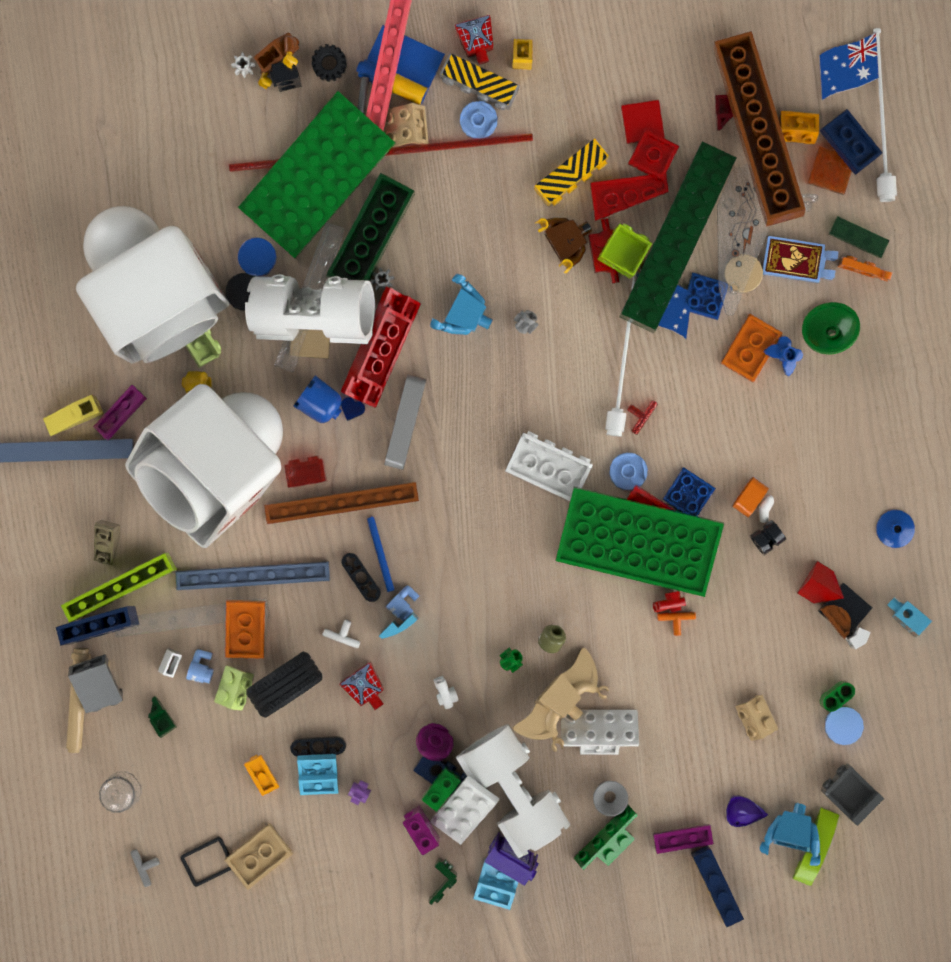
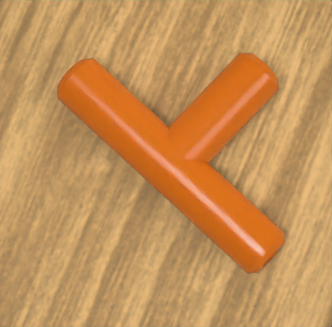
[657,612,696,636]

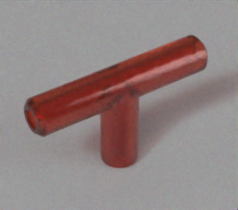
[627,400,658,435]

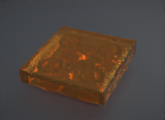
[807,147,852,195]

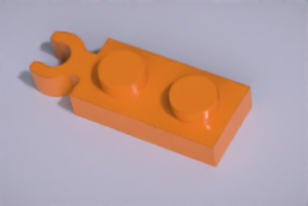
[838,256,892,282]

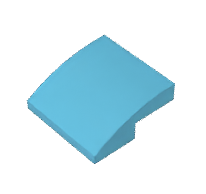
[379,612,418,639]
[297,754,339,795]
[473,860,518,910]

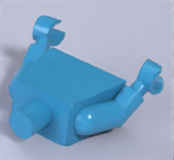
[430,274,493,335]
[760,803,821,866]

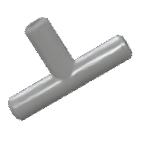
[130,849,160,887]

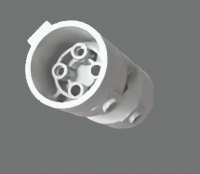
[245,274,375,344]
[456,724,570,859]

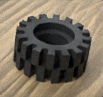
[311,44,347,82]

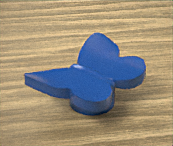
[764,336,803,376]

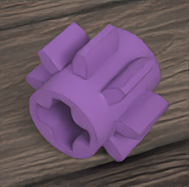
[348,780,371,805]

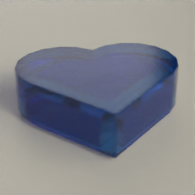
[341,397,366,421]

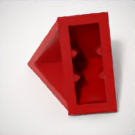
[797,561,844,604]

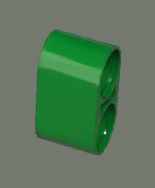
[819,681,855,712]

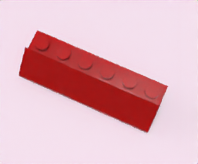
[340,287,421,408]

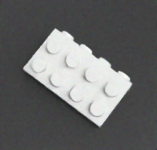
[505,431,593,501]

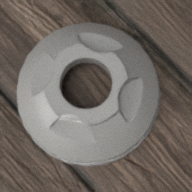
[593,781,628,816]

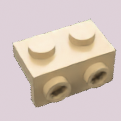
[736,694,778,741]

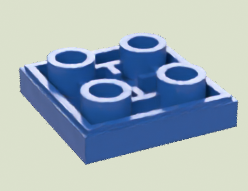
[687,272,728,320]
[662,467,716,516]

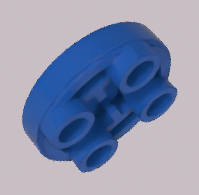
[238,238,277,277]

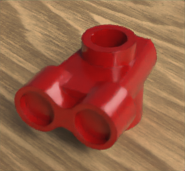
[653,591,686,613]

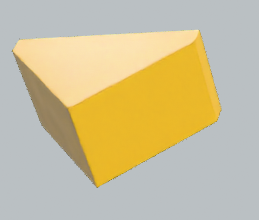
[512,39,533,70]

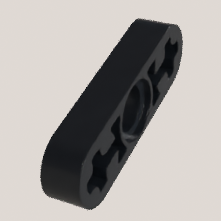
[341,553,381,602]
[290,736,347,757]

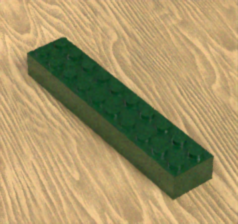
[619,141,737,333]

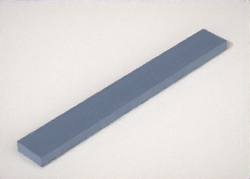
[0,439,134,463]
[175,562,330,590]

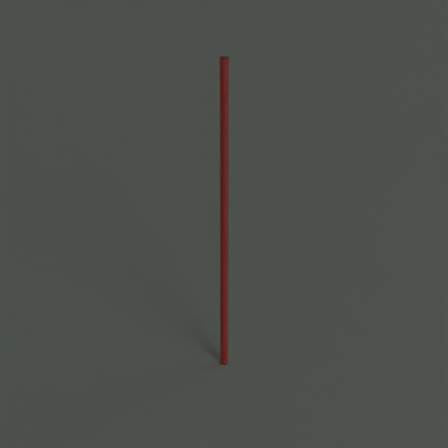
[229,133,533,172]

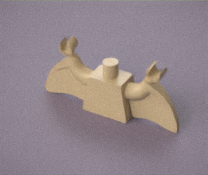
[513,648,609,752]

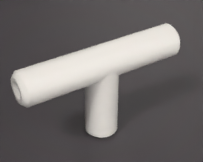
[323,620,360,648]

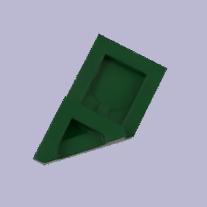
[148,696,177,738]

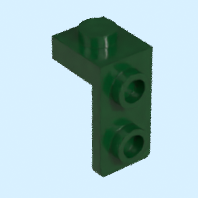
[428,858,457,905]

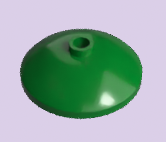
[802,302,860,355]

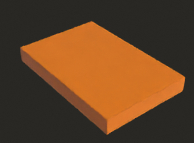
[720,314,783,382]
[225,600,265,659]

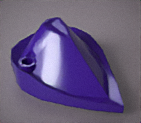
[726,795,768,827]

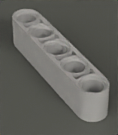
[384,375,426,470]

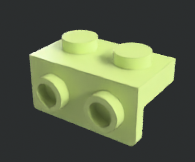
[185,329,221,368]
[214,665,254,710]

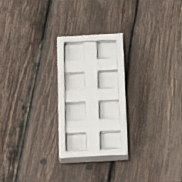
[430,776,500,845]

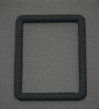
[181,837,231,887]

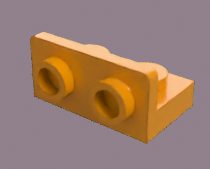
[780,111,819,144]

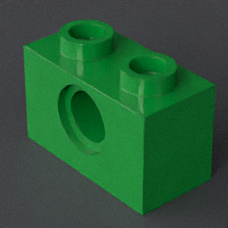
[421,766,461,812]

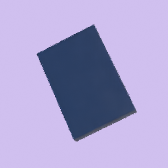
[819,109,883,175]

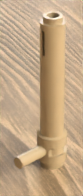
[66,648,110,753]

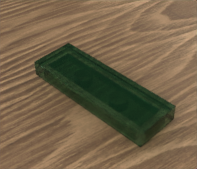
[828,216,890,258]

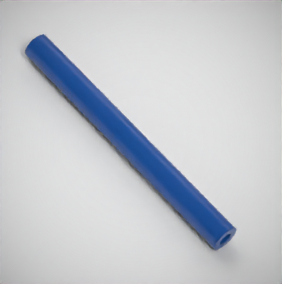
[367,517,395,592]

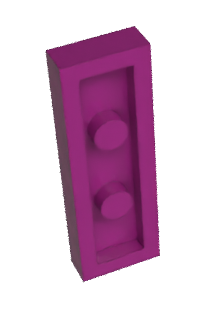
[93,385,147,440]
[653,824,714,854]

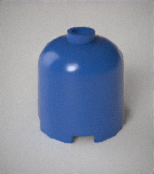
[293,375,342,423]

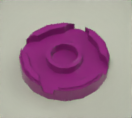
[416,723,454,761]

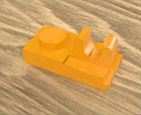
[244,755,279,796]

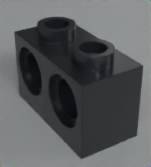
[269,62,302,92]

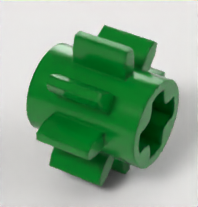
[499,647,523,673]

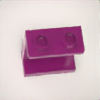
[403,805,440,855]

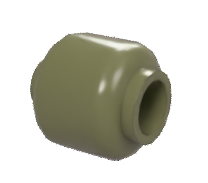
[538,625,566,653]

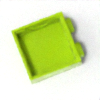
[597,224,653,279]

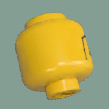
[182,371,212,393]

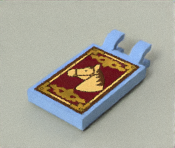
[762,236,839,283]

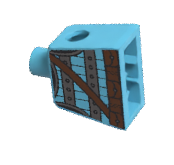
[887,597,932,637]

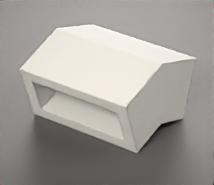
[845,627,871,649]
[158,648,182,678]

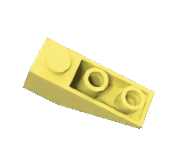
[43,395,104,436]

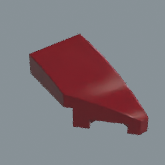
[714,95,733,131]

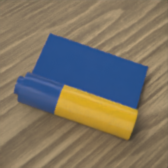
[356,25,445,105]

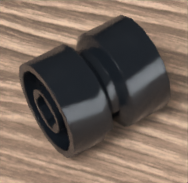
[750,520,786,556]

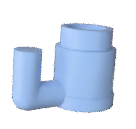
[385,585,419,621]
[186,649,214,684]

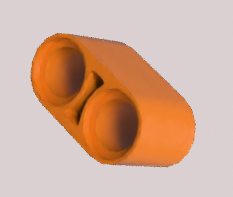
[732,477,769,517]

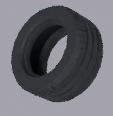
[246,651,322,718]

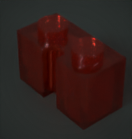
[284,456,328,488]

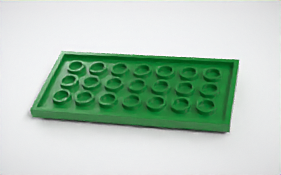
[238,91,396,259]
[555,487,724,597]

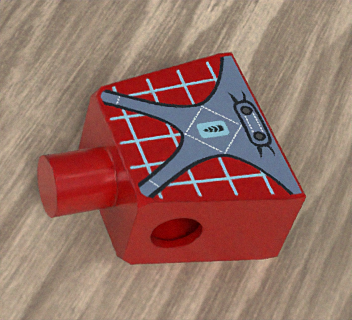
[455,15,493,65]
[340,661,384,710]

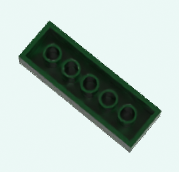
[326,173,415,281]

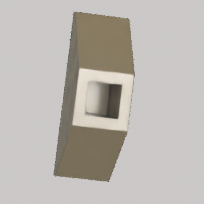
[94,520,120,565]

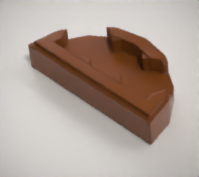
[820,605,851,639]

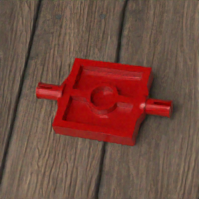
[588,218,620,284]

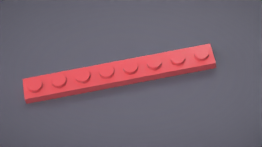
[366,0,412,131]

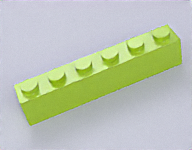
[61,553,177,623]

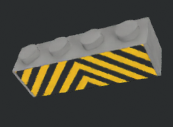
[440,53,520,110]

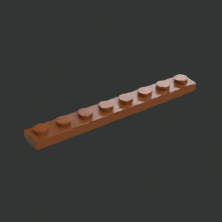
[264,482,419,524]

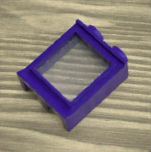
[484,832,539,886]

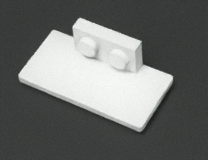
[561,710,639,755]

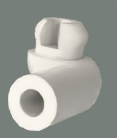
[759,494,774,523]

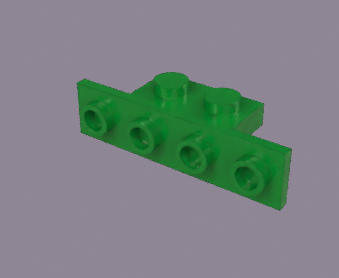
[574,804,638,870]

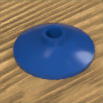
[876,510,915,548]

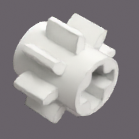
[231,52,256,78]

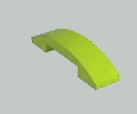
[793,807,839,886]

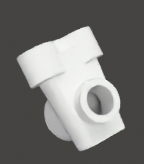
[433,676,459,709]

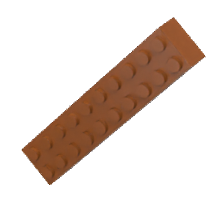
[714,31,806,227]

